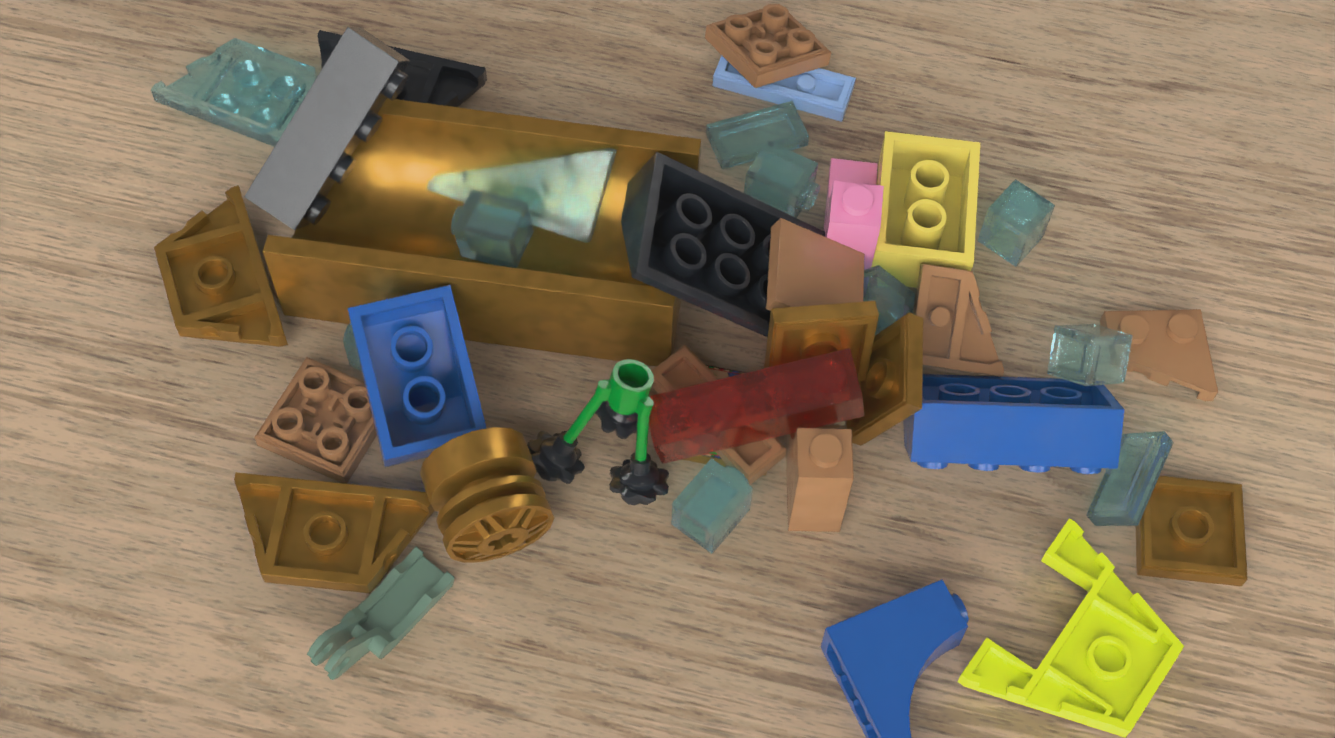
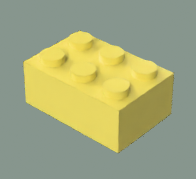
[868,131,980,288]

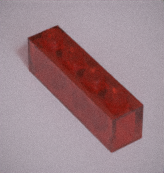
[649,348,864,464]

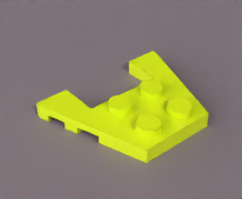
[957,518,1184,738]

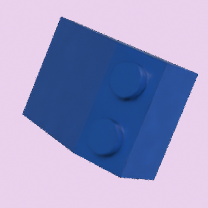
[348,285,487,468]

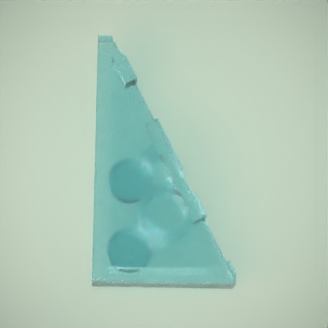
[427,148,617,243]

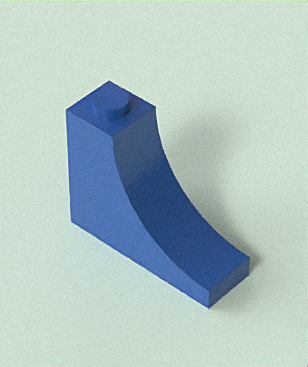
[820,579,968,738]

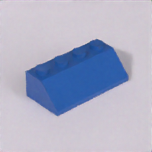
[903,374,1125,474]

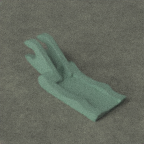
[307,546,455,680]

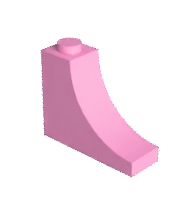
[823,158,884,291]

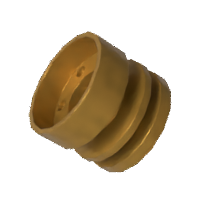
[420,427,555,563]

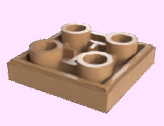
[705,4,831,88]
[766,218,865,311]
[254,357,377,484]

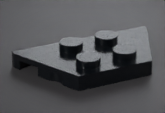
[317,30,487,107]

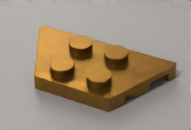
[154,185,288,347]
[234,472,434,593]

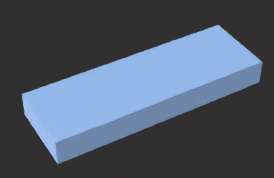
[712,55,856,122]

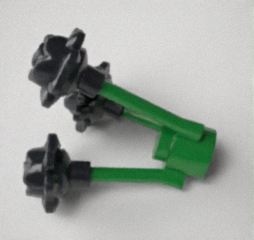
[527,359,669,506]

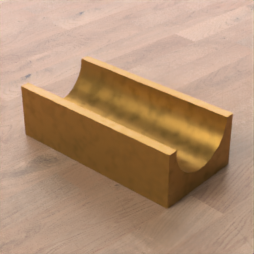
[263,98,701,366]

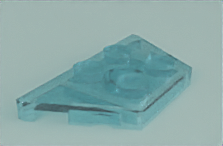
[151,38,317,147]

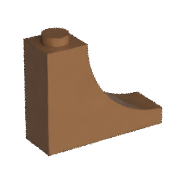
[784,393,854,532]

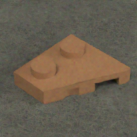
[913,264,1004,377]
[1100,309,1218,402]

